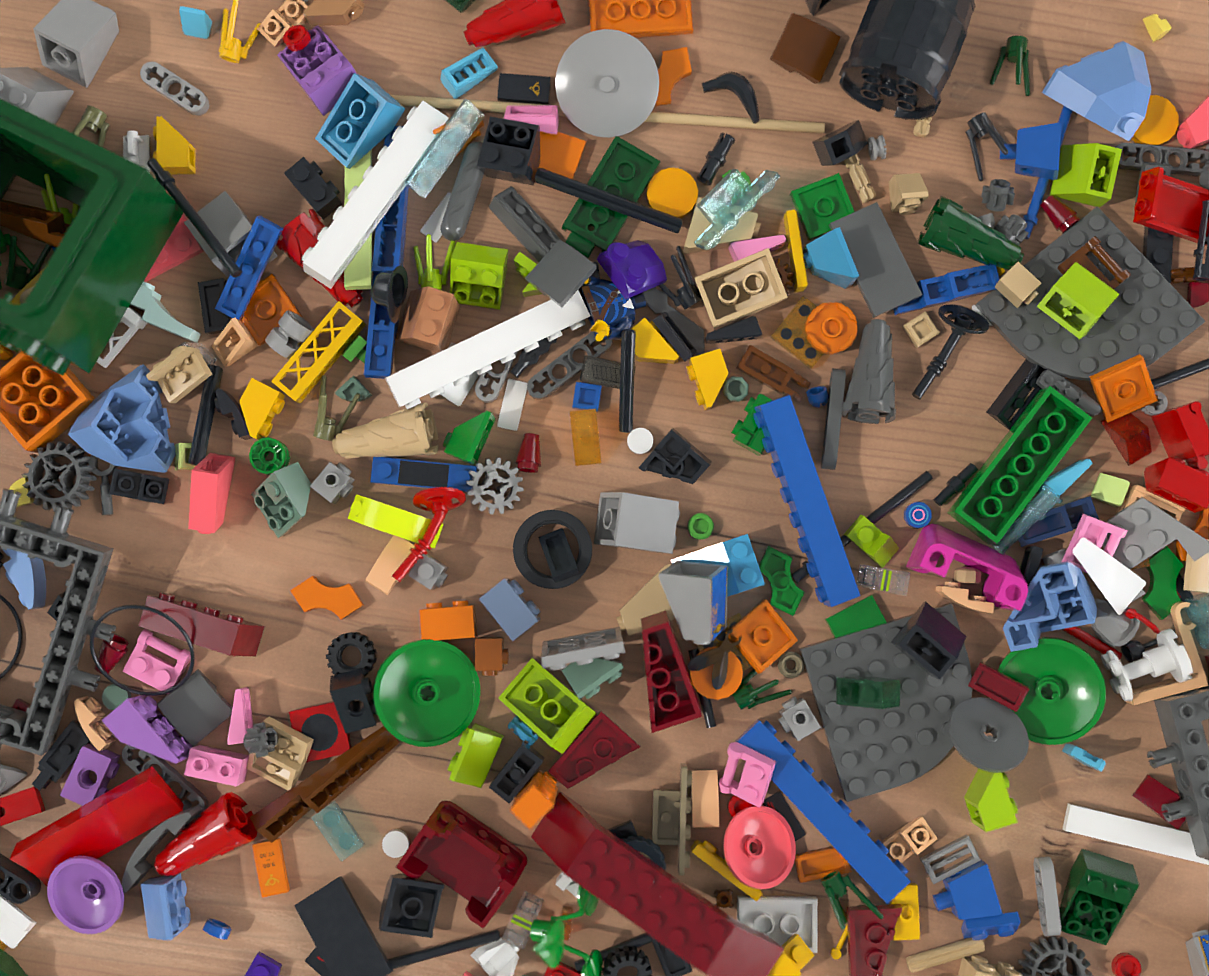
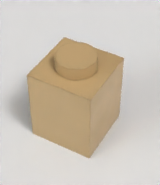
[995,262,1041,308]

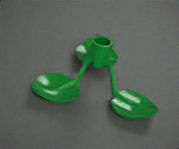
[530,885,603,976]

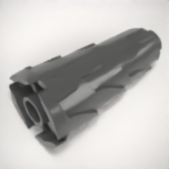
[842,319,896,424]

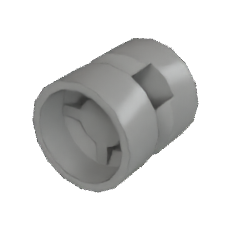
[265,310,314,359]

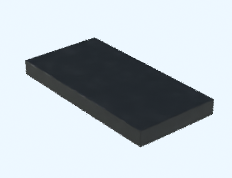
[294,876,394,976]

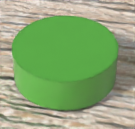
[687,513,714,540]

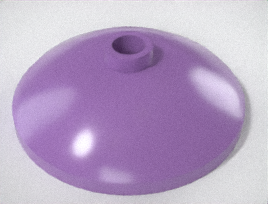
[47,856,124,934]

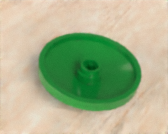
[998,637,1106,745]
[373,639,480,747]

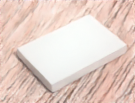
[737,896,817,953]

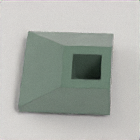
[251,462,311,538]
[562,657,624,699]

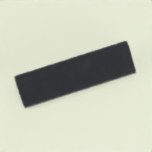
[986,359,1047,430]

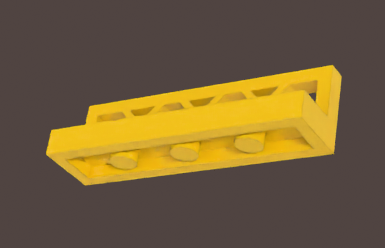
[271,301,366,404]

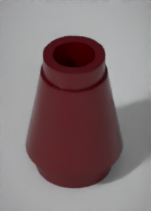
[1041,195,1080,233]
[515,433,541,473]
[94,634,129,674]

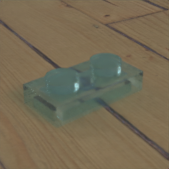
[311,801,365,862]

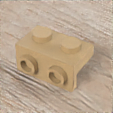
[146,346,212,403]

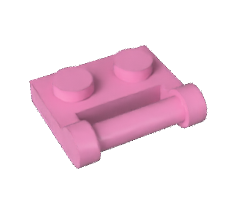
[1062,514,1128,573]
[123,629,190,694]
[718,742,776,808]

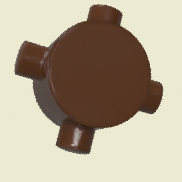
[714,888,734,908]

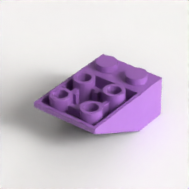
[277,25,357,116]
[102,695,193,764]

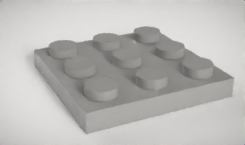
[541,627,625,670]

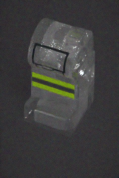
[856,565,911,596]
[502,891,544,949]

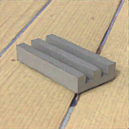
[920,835,981,884]

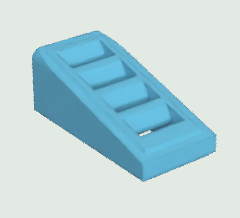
[441,47,498,99]
[1039,458,1093,502]

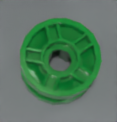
[249,437,290,475]

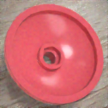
[724,806,796,889]

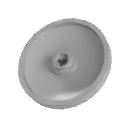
[555,29,659,137]

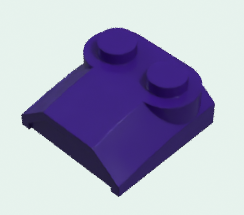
[597,240,667,300]

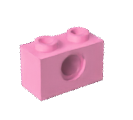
[184,745,249,786]

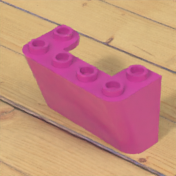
[906,523,1028,611]

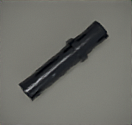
[1193,200,1209,281]

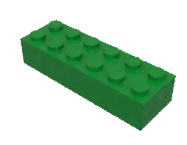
[947,386,1092,545]

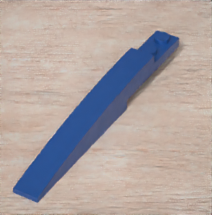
[364,126,409,379]

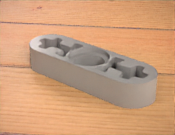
[140,62,209,116]
[475,351,518,403]
[1034,856,1061,936]

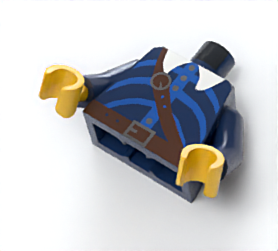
[582,275,646,342]

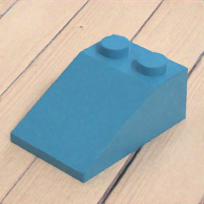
[315,73,405,169]
[671,534,765,597]

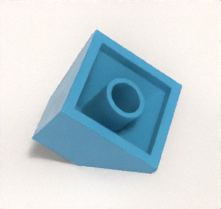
[803,227,859,289]

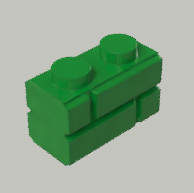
[731,393,772,456]

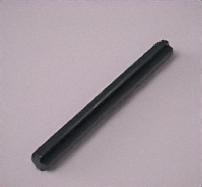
[535,168,683,233]

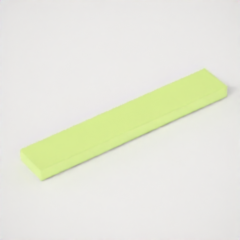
[344,149,372,290]

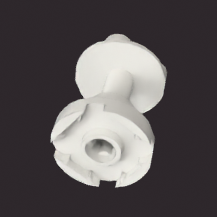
[1101,629,1193,701]

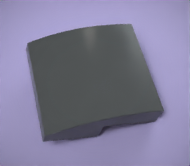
[525,239,597,308]
[157,669,233,747]

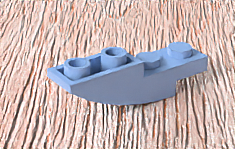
[3,549,46,610]

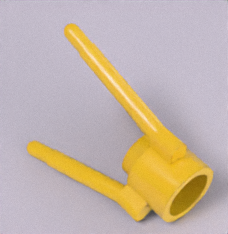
[219,0,261,63]

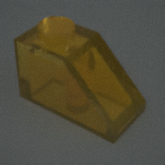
[570,409,601,466]

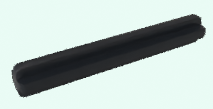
[619,329,636,433]
[188,365,223,466]

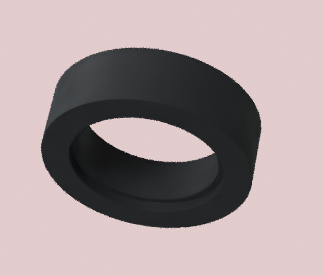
[513,510,592,589]

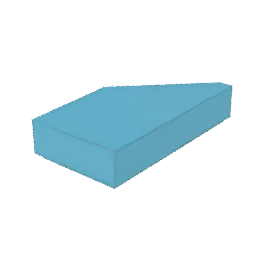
[1062,743,1106,772]

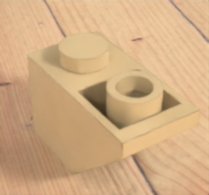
[889,173,929,215]

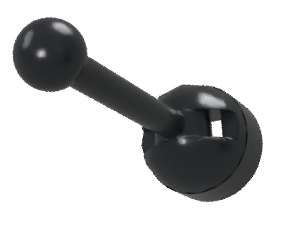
[1121,629,1176,663]

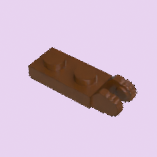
[736,345,811,402]

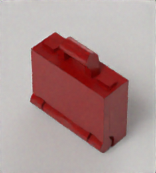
[1151,401,1209,469]

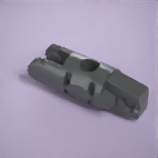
[1036,369,1102,416]

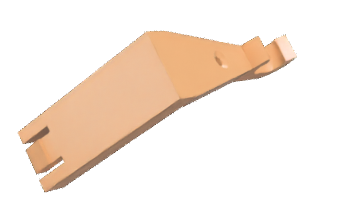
[1124,601,1208,705]

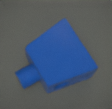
[1000,123,1062,180]
[932,860,1003,920]

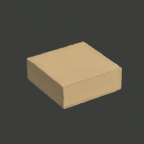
[902,311,940,348]

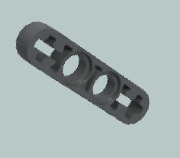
[1115,143,1209,176]
[527,331,612,400]
[821,368,846,470]
[122,744,209,818]

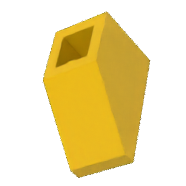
[153,116,196,175]
[632,318,679,364]
[686,349,728,411]
[239,378,286,440]

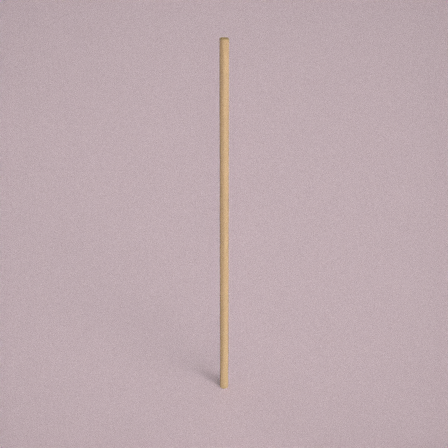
[391,95,825,133]

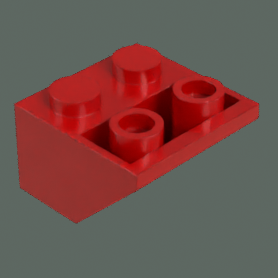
[1144,457,1209,513]

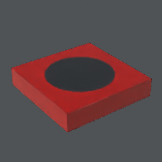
[289,702,352,762]

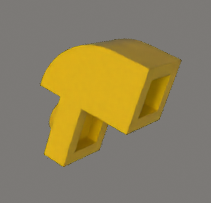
[768,934,815,976]

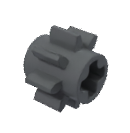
[981,179,1015,212]
[994,214,1029,246]
[243,722,278,758]

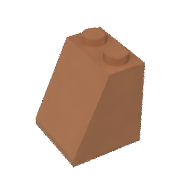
[395,287,460,353]

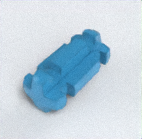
[508,716,539,746]

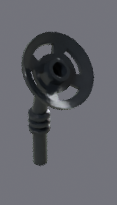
[912,304,989,400]

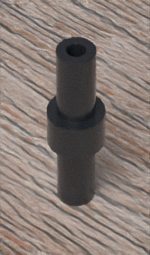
[933,463,978,507]

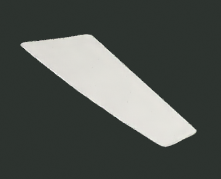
[1073,538,1146,615]

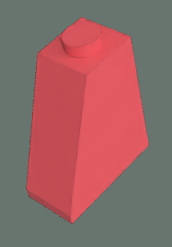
[1177,95,1209,149]
[188,453,235,534]

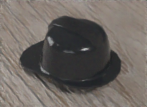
[370,265,408,323]

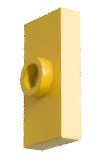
[890,883,920,940]

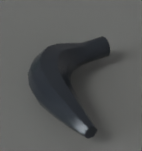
[701,72,759,124]

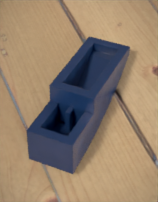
[1013,495,1099,547]

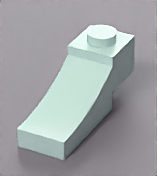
[130,281,201,343]

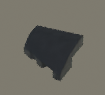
[638,428,712,484]

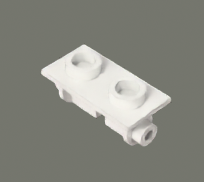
[123,131,150,172]

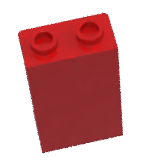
[1133,167,1209,246]

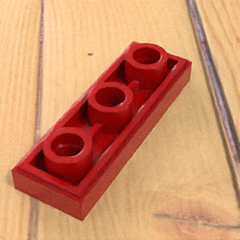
[0,787,46,826]

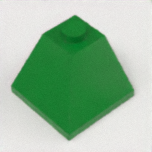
[443,411,496,466]

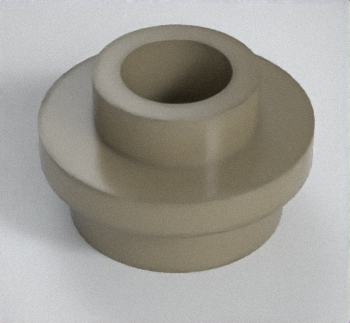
[778,651,804,678]

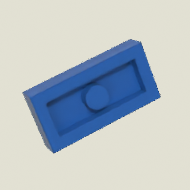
[961,912,1021,940]

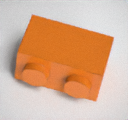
[420,600,477,640]

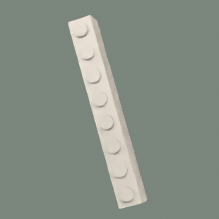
[302,101,449,289]
[385,290,590,409]

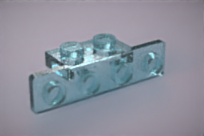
[405,99,484,198]
[694,169,780,250]

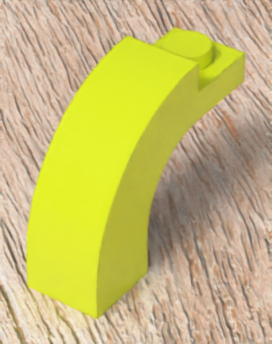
[348,494,443,549]

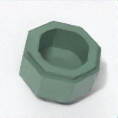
[723,376,749,402]

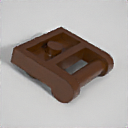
[1057,236,1131,289]

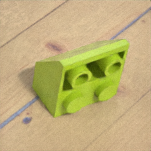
[1050,143,1122,208]
[450,242,508,310]
[1037,262,1119,339]
[447,723,504,788]
[964,768,1018,832]

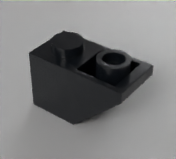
[812,120,868,166]

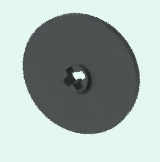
[949,697,1029,773]

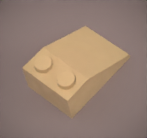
[694,248,788,331]

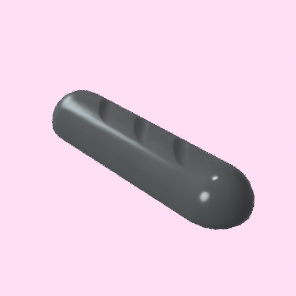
[440,141,484,241]

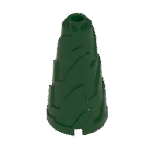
[917,196,1024,270]

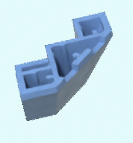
[1042,41,1152,141]
[68,364,176,473]
[1003,562,1098,652]

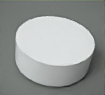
[627,428,653,454]
[382,829,410,858]

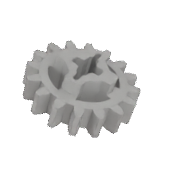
[466,457,523,514]

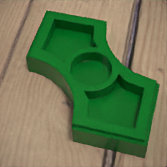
[759,546,805,616]
[1142,546,1184,620]

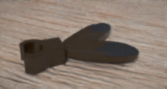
[688,629,742,690]

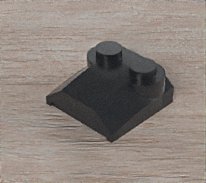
[379,873,445,938]

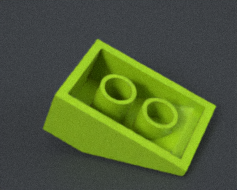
[498,658,596,754]

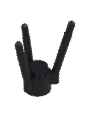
[965,112,1008,182]
[658,246,702,310]

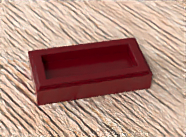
[968,662,1030,712]

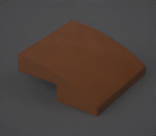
[770,13,841,84]

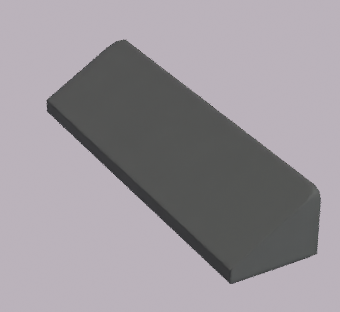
[489,186,561,262]

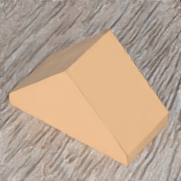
[211,318,259,367]

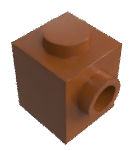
[475,637,509,676]

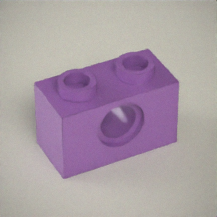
[60,743,121,806]

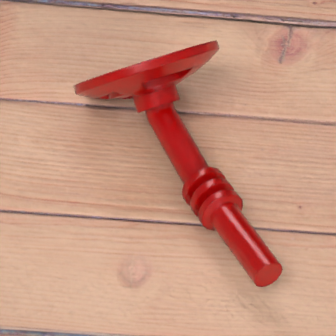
[392,487,466,582]

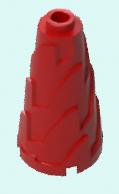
[463,0,566,48]
[276,209,364,308]
[154,792,258,876]

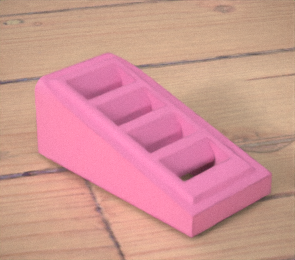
[504,105,559,134]
[729,235,786,262]
[227,687,253,745]

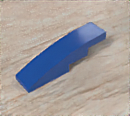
[893,264,1000,315]

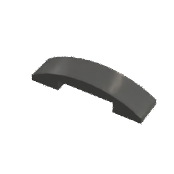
[121,805,203,894]

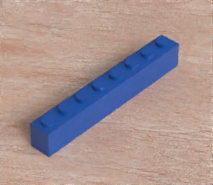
[753,395,860,607]
[735,719,911,904]

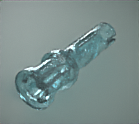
[992,484,1063,555]

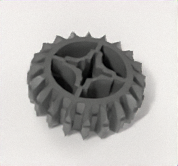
[21,441,97,512]
[1016,936,1093,976]

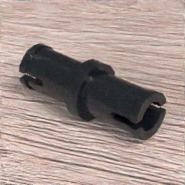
[697,133,735,186]

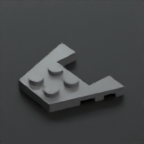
[1102,497,1209,603]

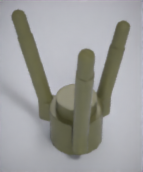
[72,105,110,147]
[313,375,360,441]

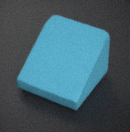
[179,6,212,39]

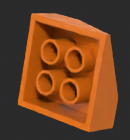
[0,352,95,453]

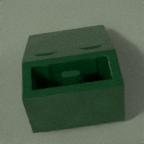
[1059,849,1140,945]

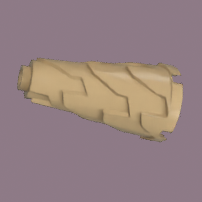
[332,402,438,459]

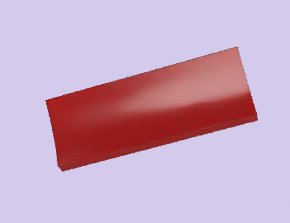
[9,766,184,886]

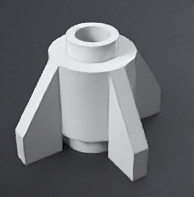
[471,938,519,976]

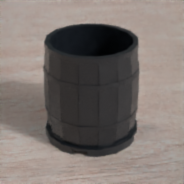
[839,0,976,120]

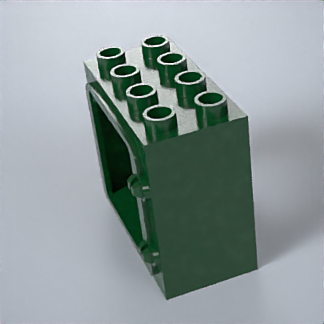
[0,99,183,376]

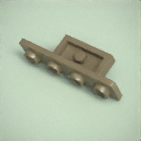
[652,763,692,875]

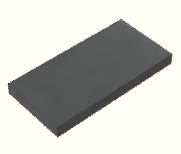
[829,202,922,318]

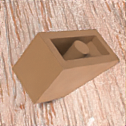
[303,0,365,26]

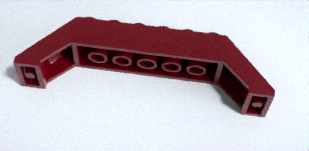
[531,792,784,976]

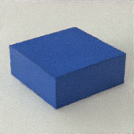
[572,382,602,412]

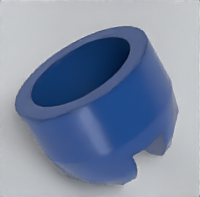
[806,386,829,408]

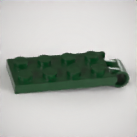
[561,136,660,259]

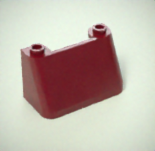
[395,801,528,929]

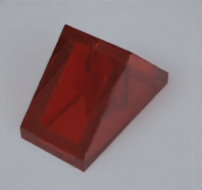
[1101,413,1152,466]

